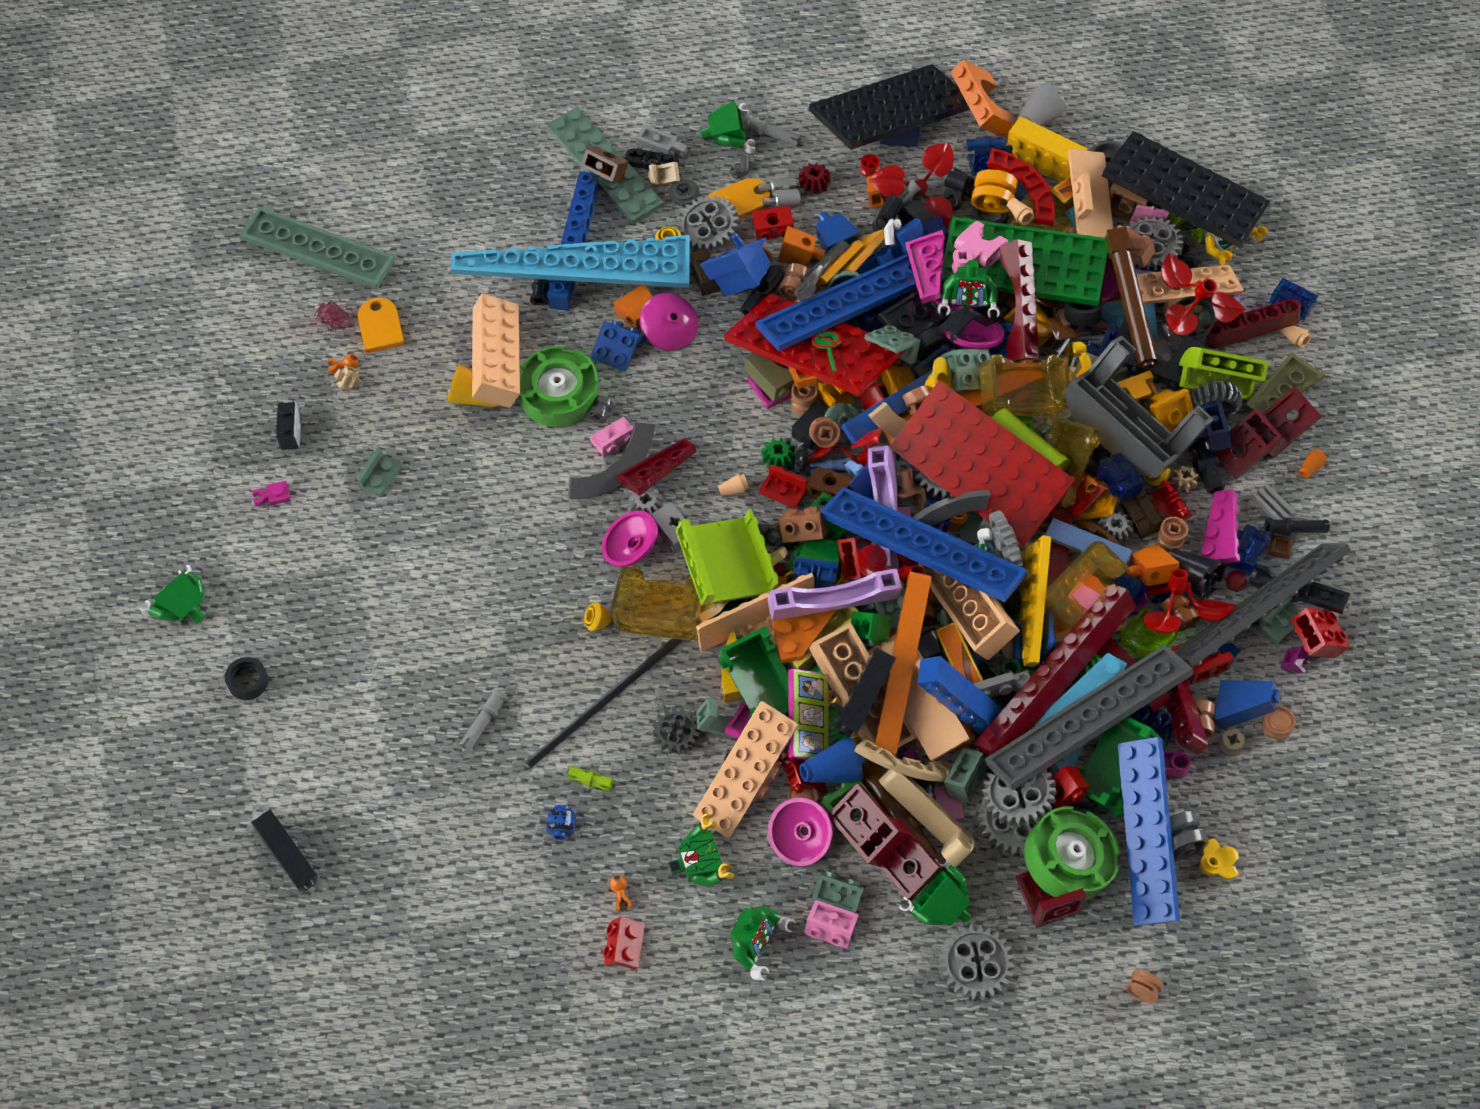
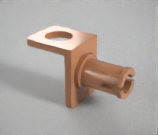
[897,468,927,511]

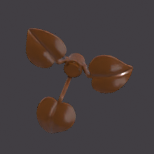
[1035,297,1114,348]

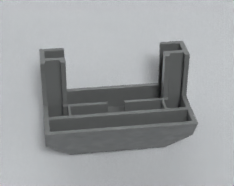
[1064,336,1214,478]

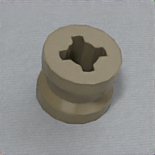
[1219,729,1245,756]

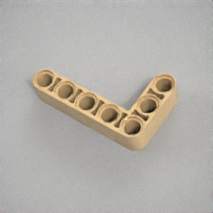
[879,769,975,867]

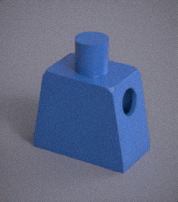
[816,211,860,254]

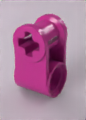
[1164,751,1191,779]

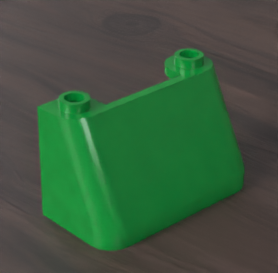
[717,626,789,718]
[1077,717,1166,817]

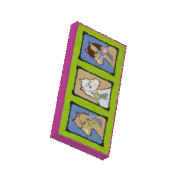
[788,669,829,760]

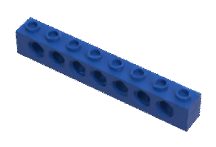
[547,171,600,311]

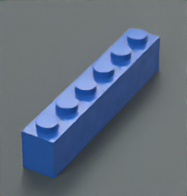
[917,656,1003,735]

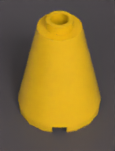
[447,364,497,407]

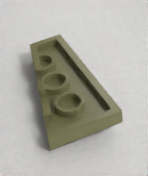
[1244,352,1325,413]

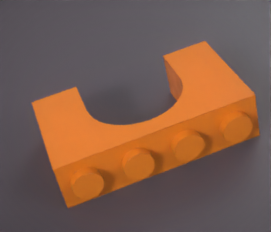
[951,60,1016,139]

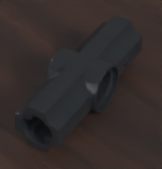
[740,265,785,316]
[1189,441,1225,495]

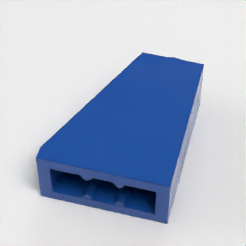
[1214,680,1280,729]

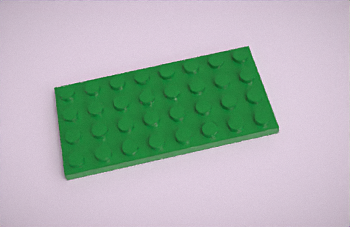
[942,217,1108,306]

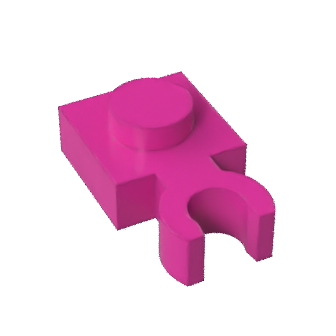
[252,481,291,506]

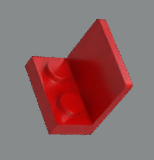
[1171,641,1234,685]

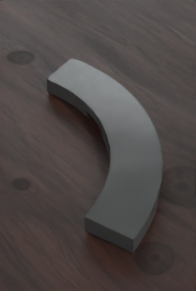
[795,240,850,302]
[568,422,655,499]
[912,490,991,527]

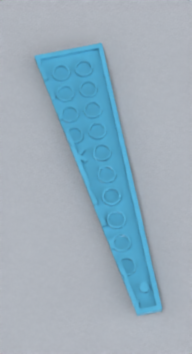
[450,235,690,288]

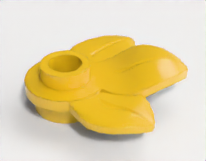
[1200,839,1239,879]

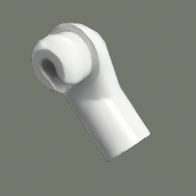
[884,219,901,246]

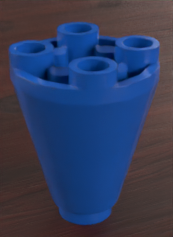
[800,737,865,783]

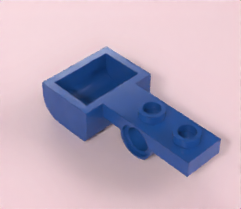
[857,218,927,275]

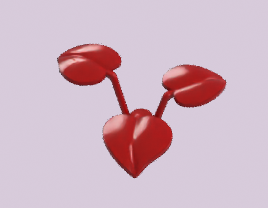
[870,143,954,231]
[1161,253,1246,336]
[806,427,882,467]
[857,545,924,588]
[1139,569,1235,634]

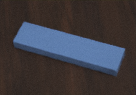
[1045,518,1132,571]

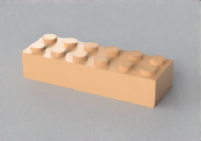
[472,293,520,408]
[918,563,1020,660]
[809,623,917,750]

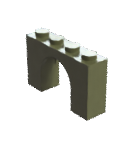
[744,353,795,402]

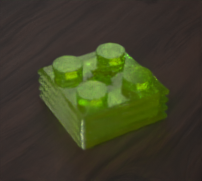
[1118,606,1179,658]

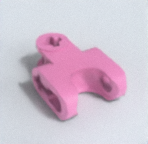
[952,221,1008,273]

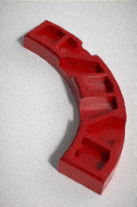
[987,148,1055,226]

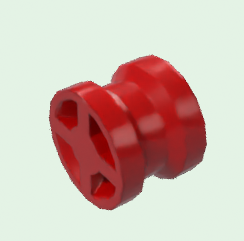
[860,154,880,177]

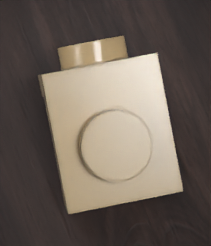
[648,162,680,186]

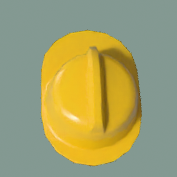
[925,357,953,392]

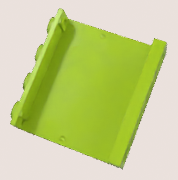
[675,509,779,606]

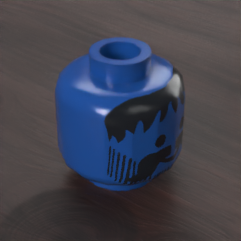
[546,805,576,840]

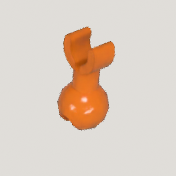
[326,354,359,374]
[609,875,632,912]

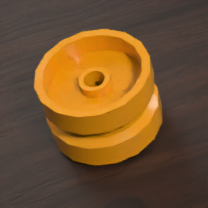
[971,169,1018,214]

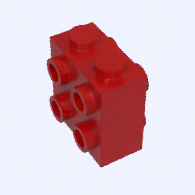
[1291,608,1350,659]

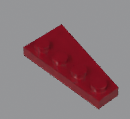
[616,438,697,496]

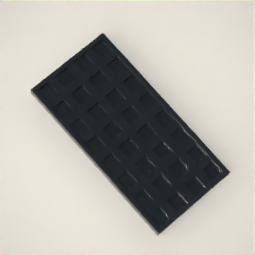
[809,64,971,150]
[1101,131,1271,248]

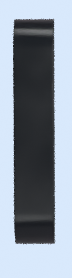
[626,148,679,170]

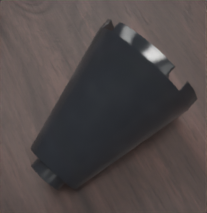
[1167,548,1226,600]

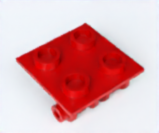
[1058,470,1108,517]
[1149,480,1192,520]
[781,746,828,794]

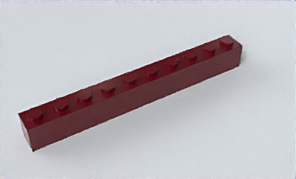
[975,583,1136,758]

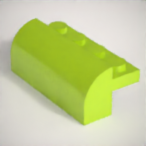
[1179,347,1269,400]
[991,408,1070,471]

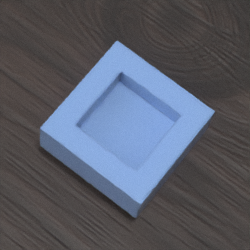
[844,460,864,478]

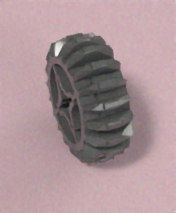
[1189,380,1242,418]

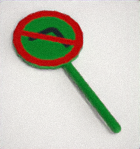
[812,330,842,372]

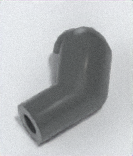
[729,155,750,179]

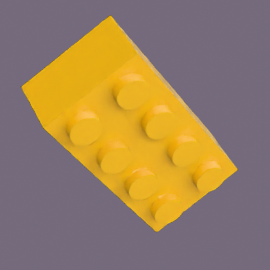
[1006,116,1088,182]

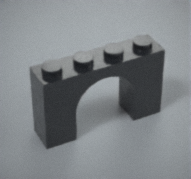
[1115,316,1202,391]

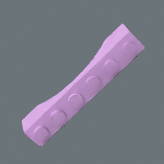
[868,445,899,569]
[767,568,902,621]

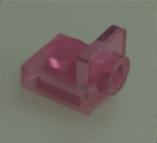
[316,300,349,331]

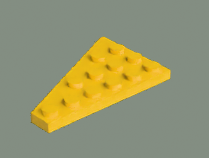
[1018,535,1051,667]

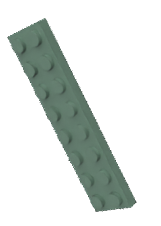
[546,107,664,224]
[240,207,395,289]

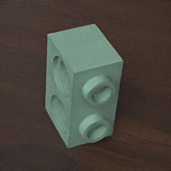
[944,748,988,803]

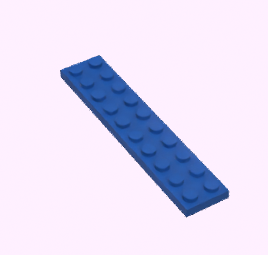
[756,253,917,351]
[820,487,1027,602]

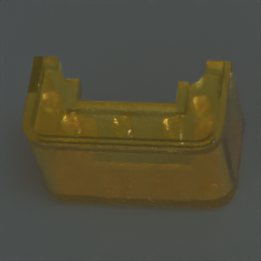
[979,355,1070,416]
[1044,541,1129,635]
[610,566,706,640]

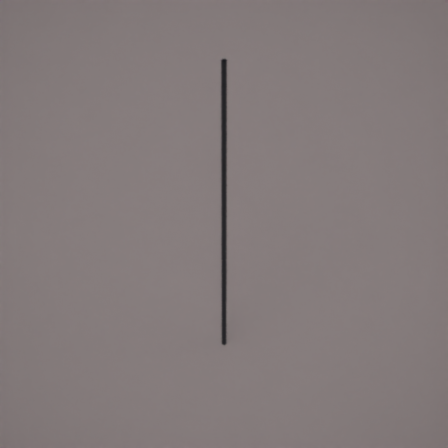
[526,452,900,768]

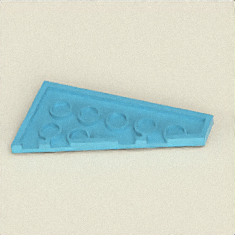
[1032,653,1127,774]

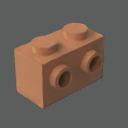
[1117,225,1155,268]
[779,507,828,543]

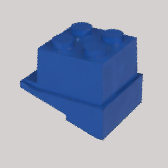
[700,233,771,296]

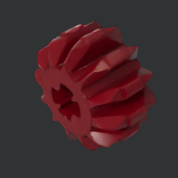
[798,162,831,195]

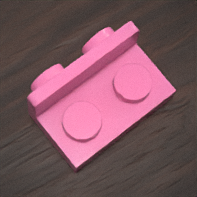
[590,416,633,457]
[804,900,859,949]

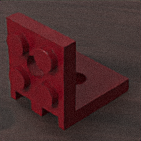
[1015,871,1086,928]

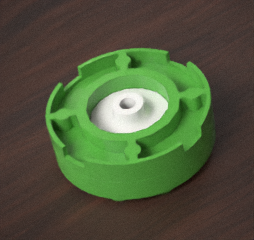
[519,346,599,427]
[1024,807,1120,901]

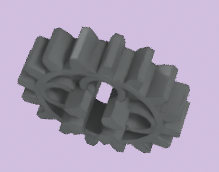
[653,707,700,755]

